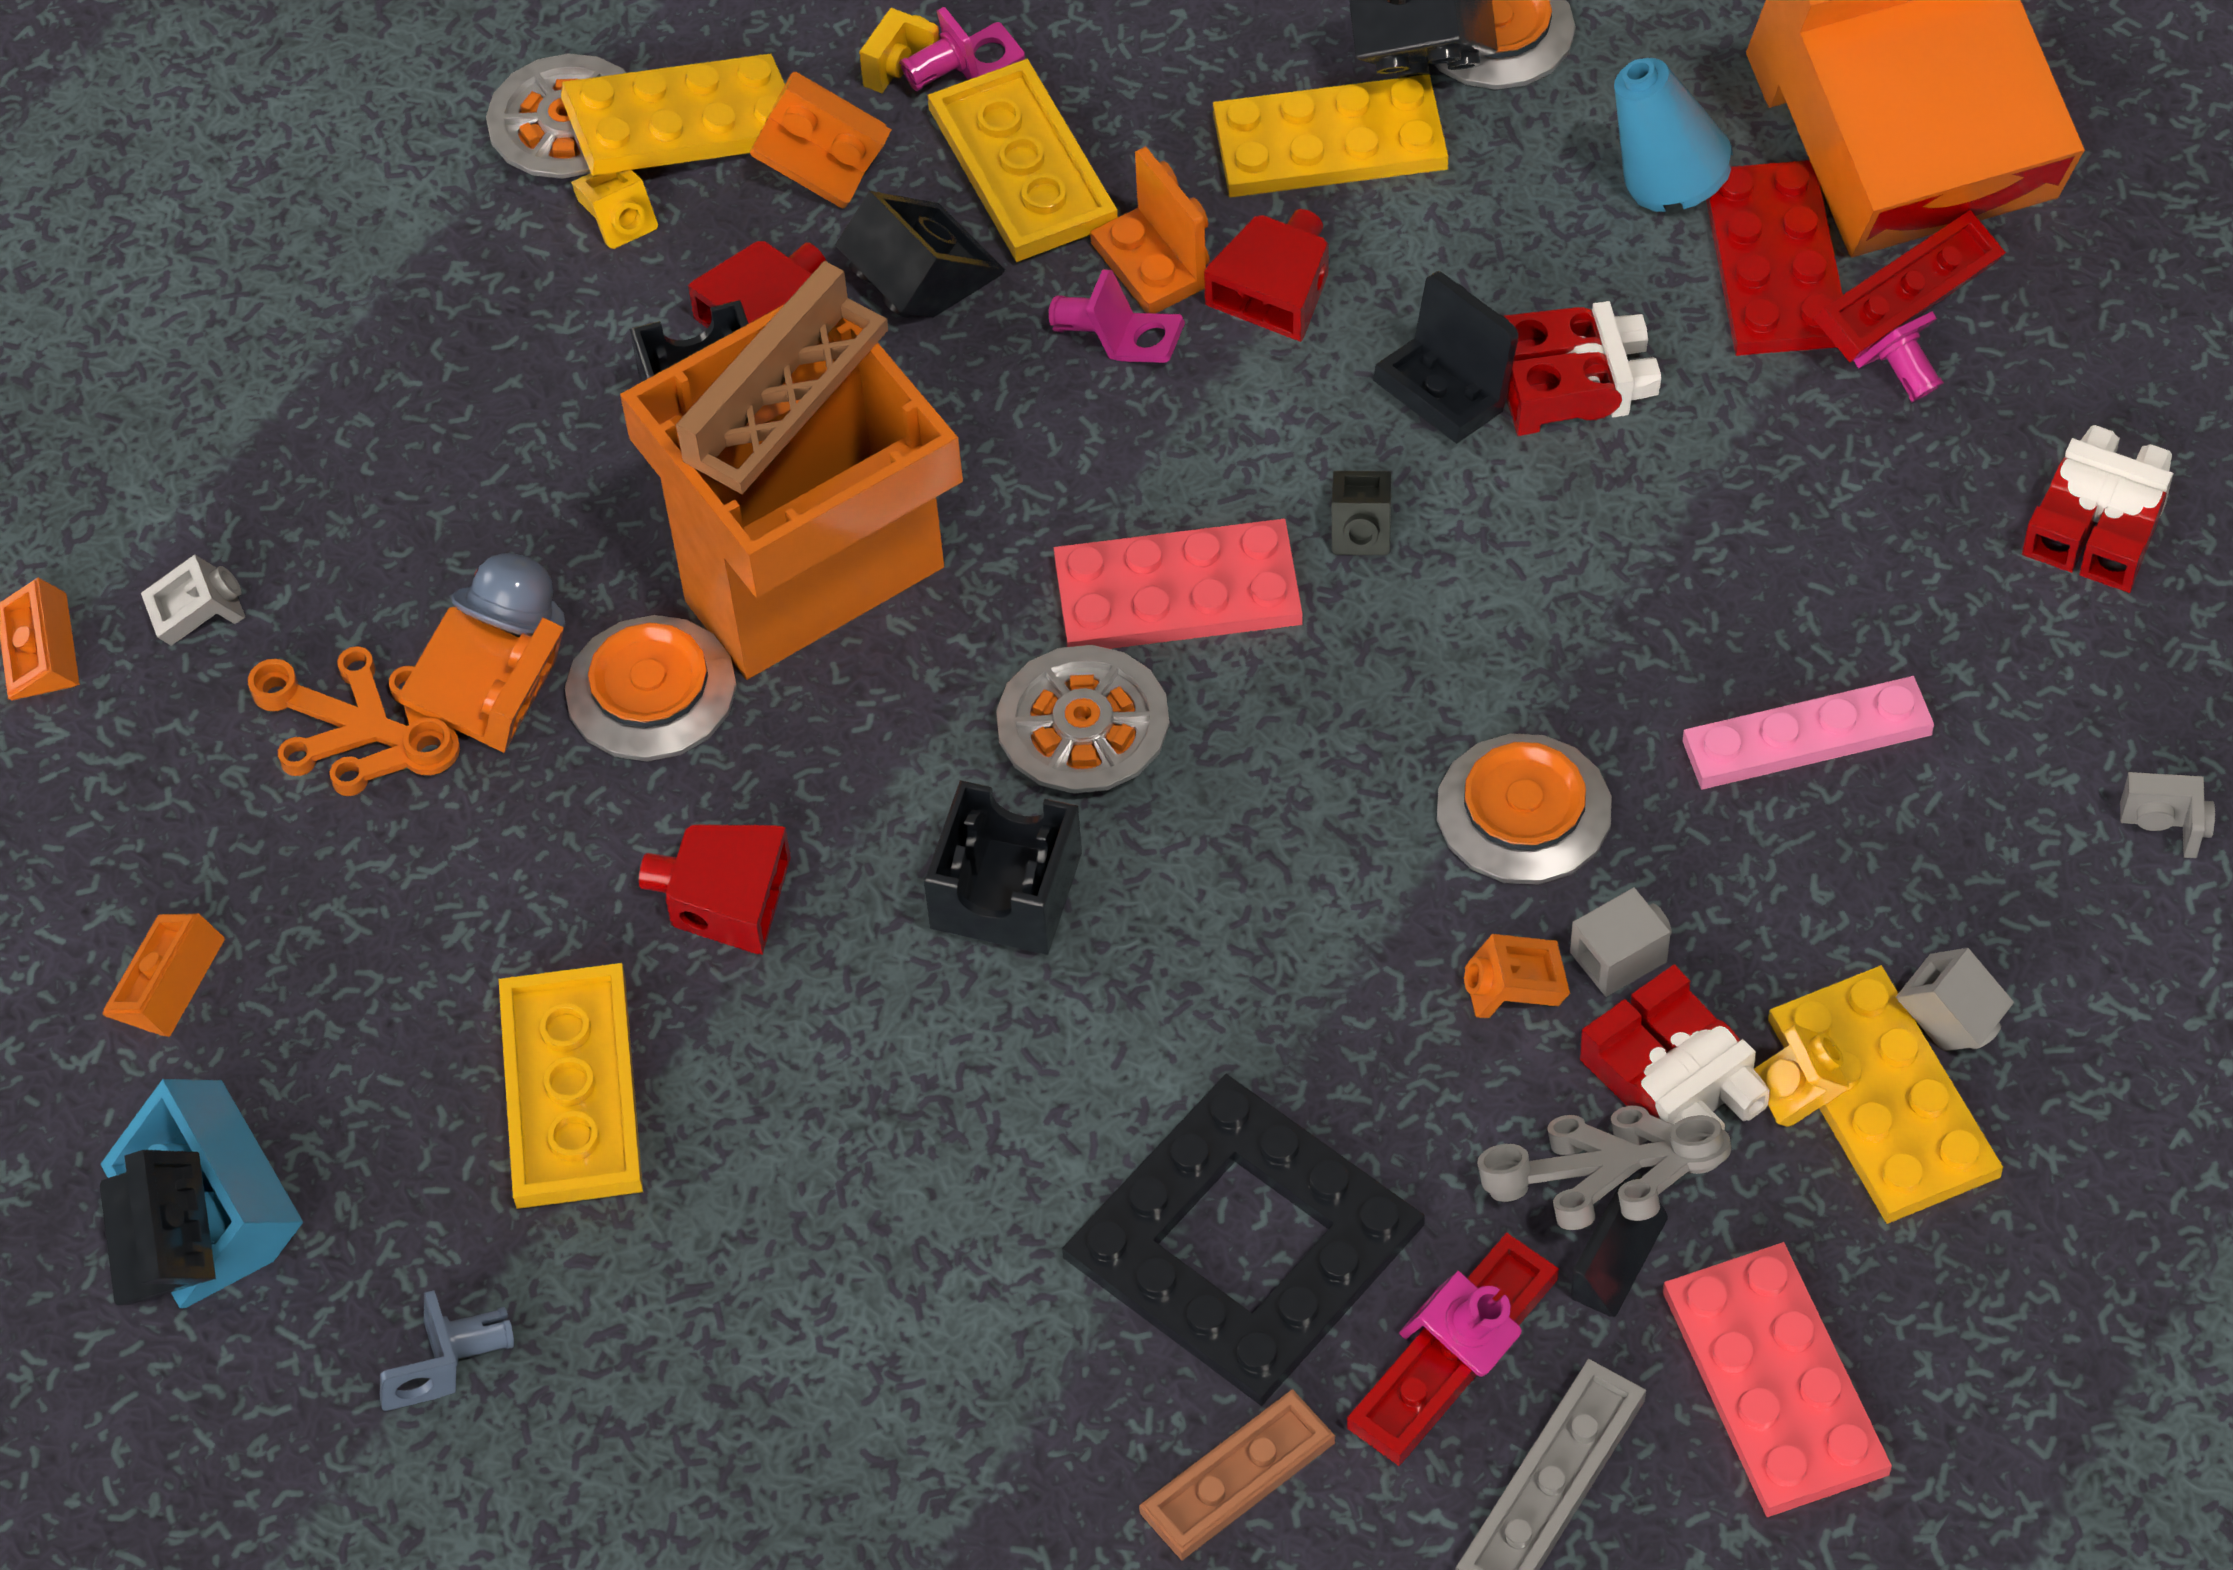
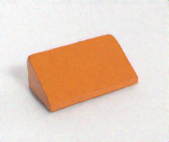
[0,578,80,700]
[102,913,225,1037]

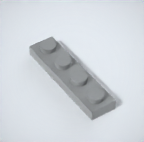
[1455,1359,1646,1570]

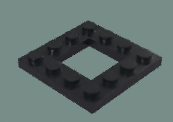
[1062,1073,1425,1406]

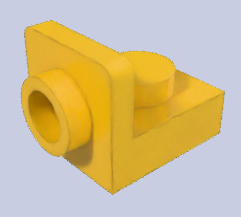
[859,8,940,93]
[571,170,658,249]
[1754,1024,1850,1127]

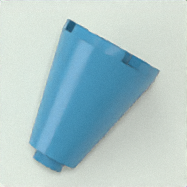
[1614,58,1733,212]

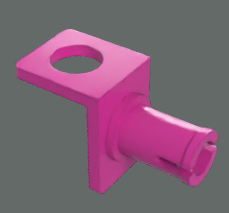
[900,7,1025,91]
[1049,269,1185,363]
[1854,311,1944,403]
[1399,1271,1522,1377]

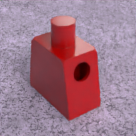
[1204,209,1329,342]
[688,241,827,328]
[639,825,791,955]

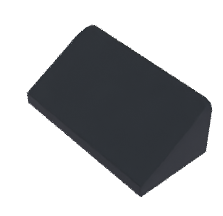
[1571,1171,1668,1317]

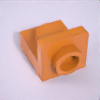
[1464,934,1570,1018]

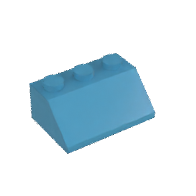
[100,1079,303,1308]

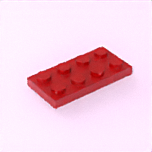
[1706,160,1843,356]

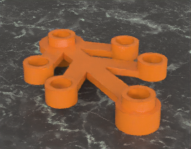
[248,646,460,796]

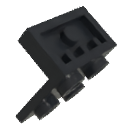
[100,1150,216,1305]

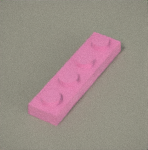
[1683,676,1934,790]

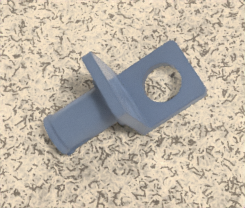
[380,1290,514,1411]

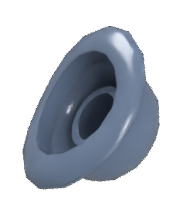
[451,553,565,637]

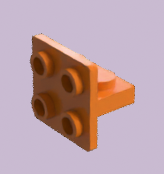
[750,72,892,208]

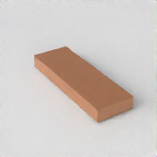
[1139,1389,1335,1561]

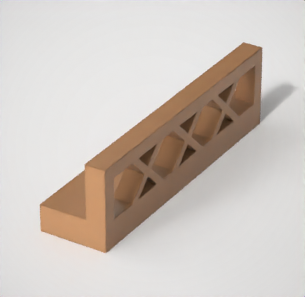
[676,261,888,494]

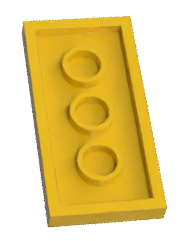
[561,54,785,176]
[927,58,1118,262]
[1213,74,1448,198]
[498,963,643,1209]
[1768,965,2003,1224]

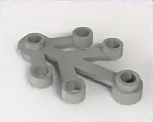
[1477,1106,1731,1230]

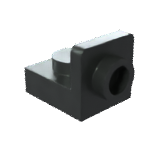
[1332,471,1391,555]

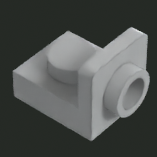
[141,554,245,646]
[2120,772,2215,858]

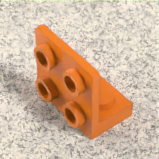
[1090,146,1210,314]
[399,607,564,753]

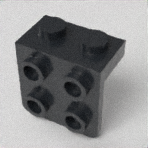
[1373,271,1519,444]

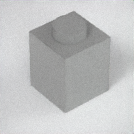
[1570,887,1672,997]
[1896,948,2014,1051]

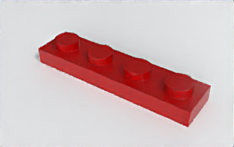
[1814,210,2006,363]
[1347,1232,1559,1466]

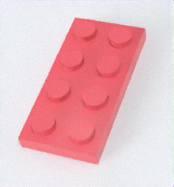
[1053,519,1302,649]
[1663,1242,1892,1517]

